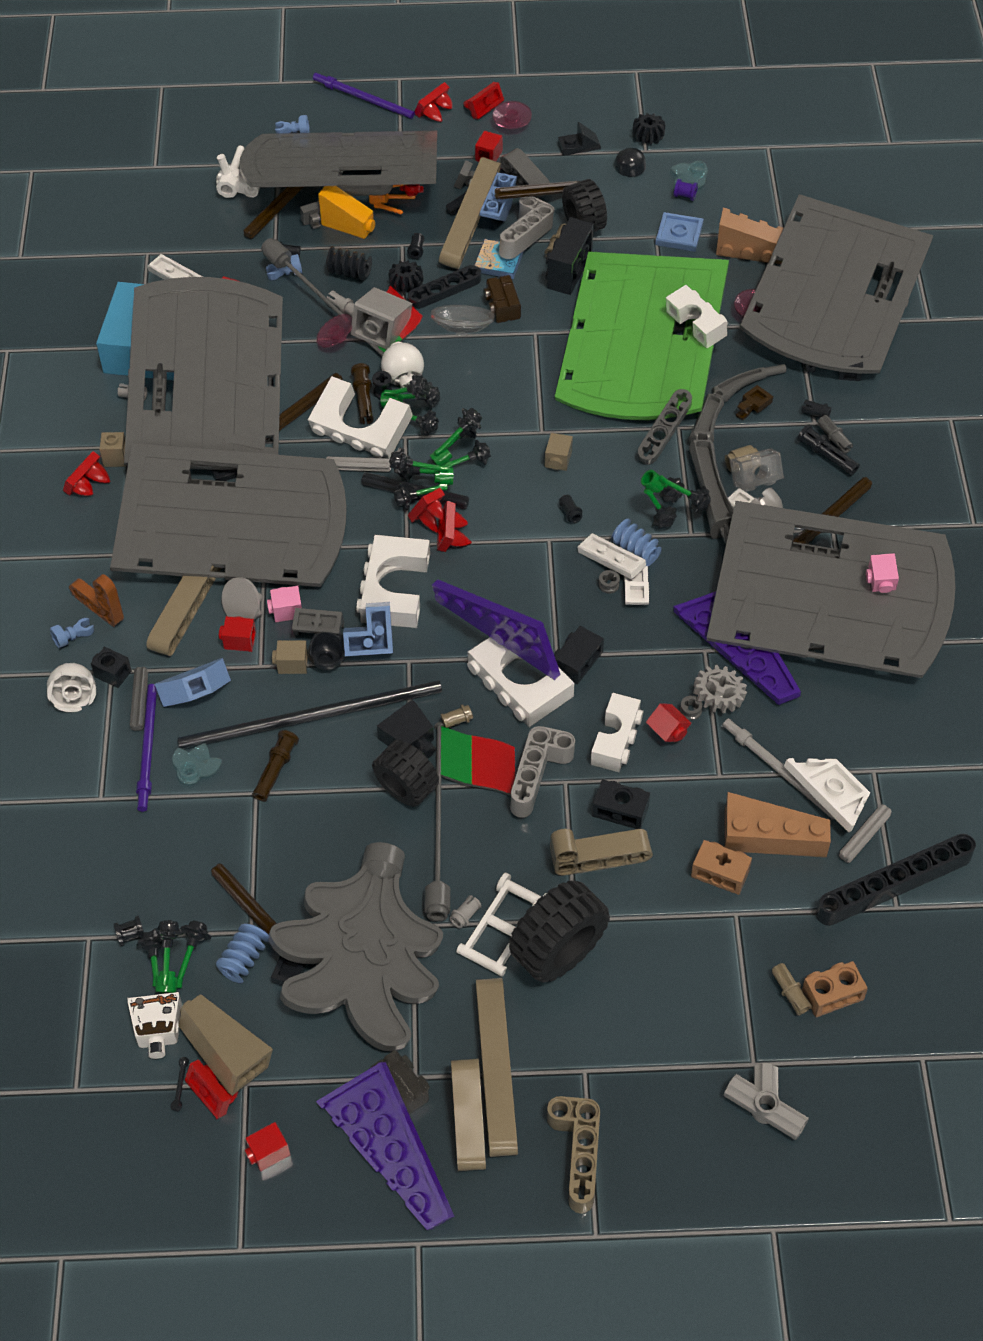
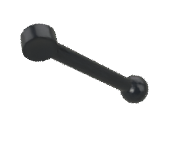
[171,1057,189,1112]

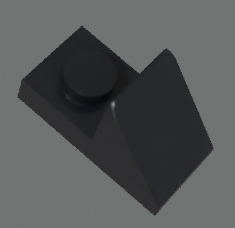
[558,122,601,156]

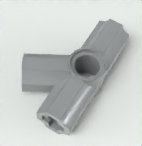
[724,1063,809,1140]

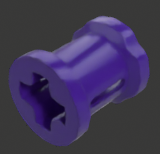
[674,179,698,201]

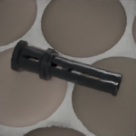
[797,424,860,476]

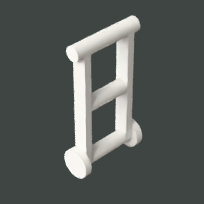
[456,872,547,976]

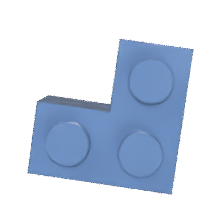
[343,602,393,656]

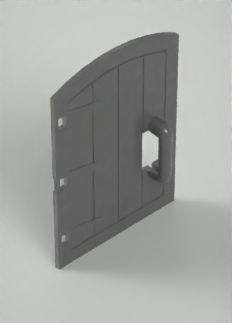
[240,130,437,196]
[740,194,934,374]
[124,277,283,470]
[110,443,346,587]
[706,501,955,678]

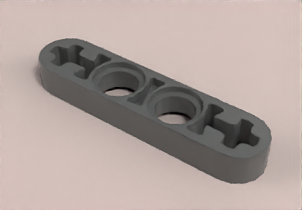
[638,389,692,464]

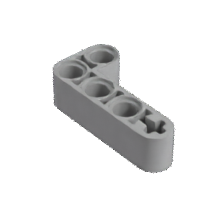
[499,196,554,259]
[510,726,575,817]

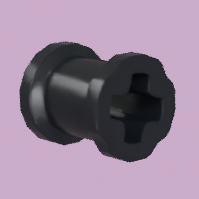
[372,371,392,400]
[114,915,144,946]

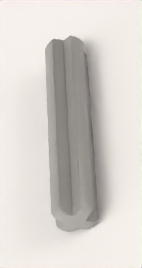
[326,456,391,472]
[839,804,892,863]

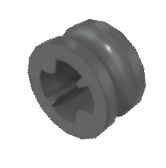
[599,570,620,594]
[680,696,702,720]

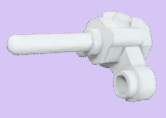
[216,145,260,198]

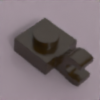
[736,385,774,420]

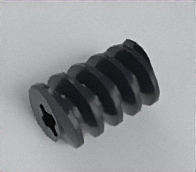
[326,246,372,281]

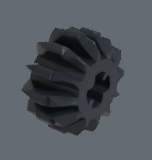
[632,113,666,145]
[388,260,424,294]

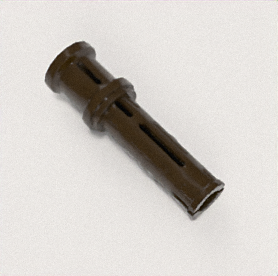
[351,363,374,424]
[252,730,299,802]

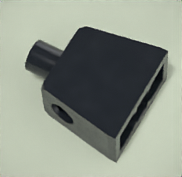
[377,699,436,758]

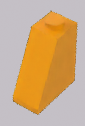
[318,186,375,239]

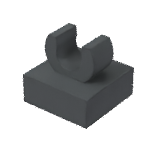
[454,160,475,190]
[300,201,321,229]

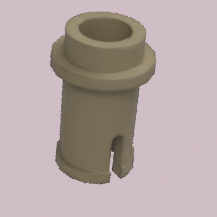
[441,704,473,728]

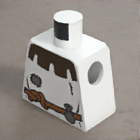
[128,992,182,1059]

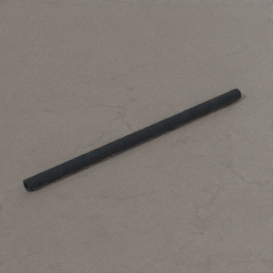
[177,680,442,750]

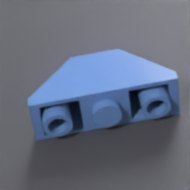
[480,172,517,221]
[154,658,231,707]

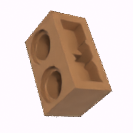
[802,961,868,1017]

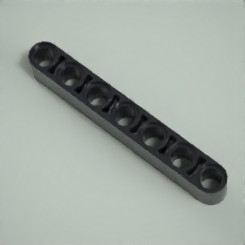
[816,834,976,926]

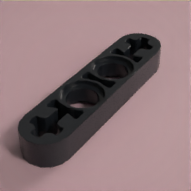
[408,265,481,309]

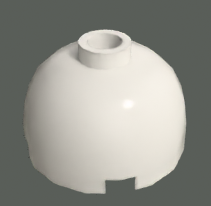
[47,663,96,712]

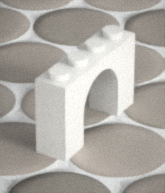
[308,377,413,459]
[356,535,430,628]
[467,637,574,727]

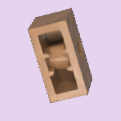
[691,840,752,895]

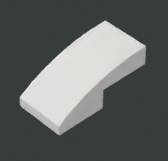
[624,566,649,605]

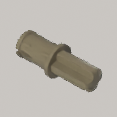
[772,963,812,1015]

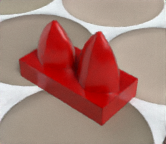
[414,82,452,122]
[463,82,504,119]
[63,451,110,496]
[407,488,445,533]
[437,501,472,552]
[185,1059,238,1119]

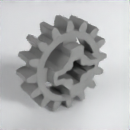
[693,665,747,713]

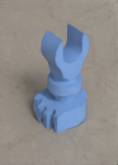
[275,115,309,134]
[266,254,303,280]
[50,618,94,648]

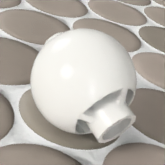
[381,342,424,388]

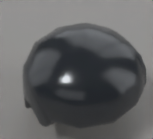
[615,148,646,177]
[308,631,345,670]

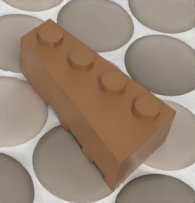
[716,207,784,264]
[725,792,831,857]

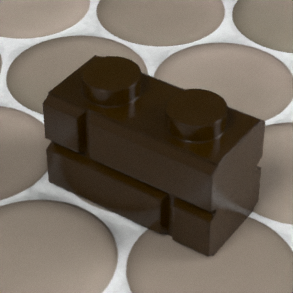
[483,275,521,323]

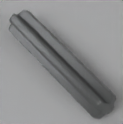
[130,667,148,731]

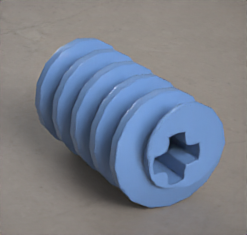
[611,518,661,566]
[216,924,269,983]

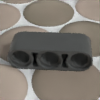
[500,148,550,199]

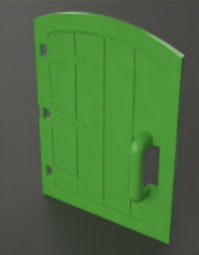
[555,252,729,420]

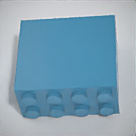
[96,282,174,380]

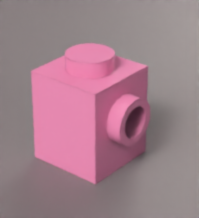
[866,553,899,593]
[267,586,302,622]

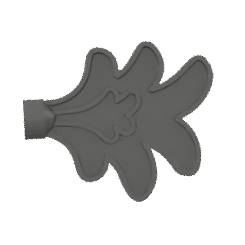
[269,842,443,1051]

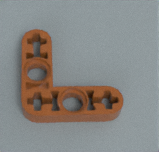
[69,574,124,626]

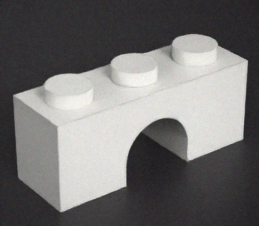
[666,285,728,348]
[591,693,644,772]

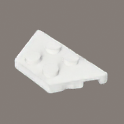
[784,758,870,832]

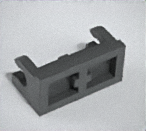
[292,608,345,639]

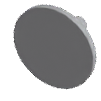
[222,577,263,619]

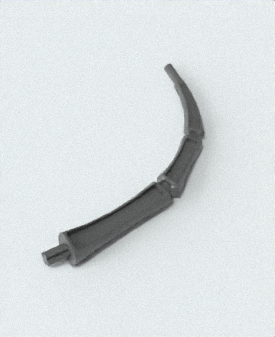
[689,364,786,544]

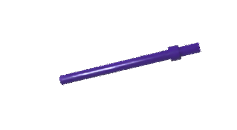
[313,72,415,119]
[136,684,157,812]

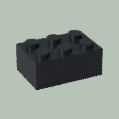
[545,217,594,295]

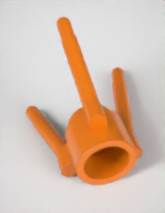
[369,184,415,214]

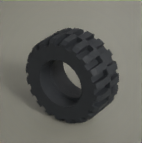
[509,880,610,982]

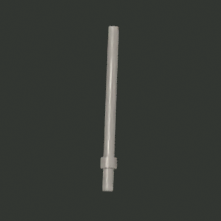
[723,718,835,820]

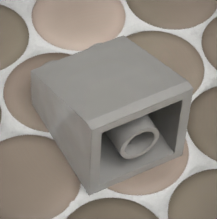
[351,287,413,350]

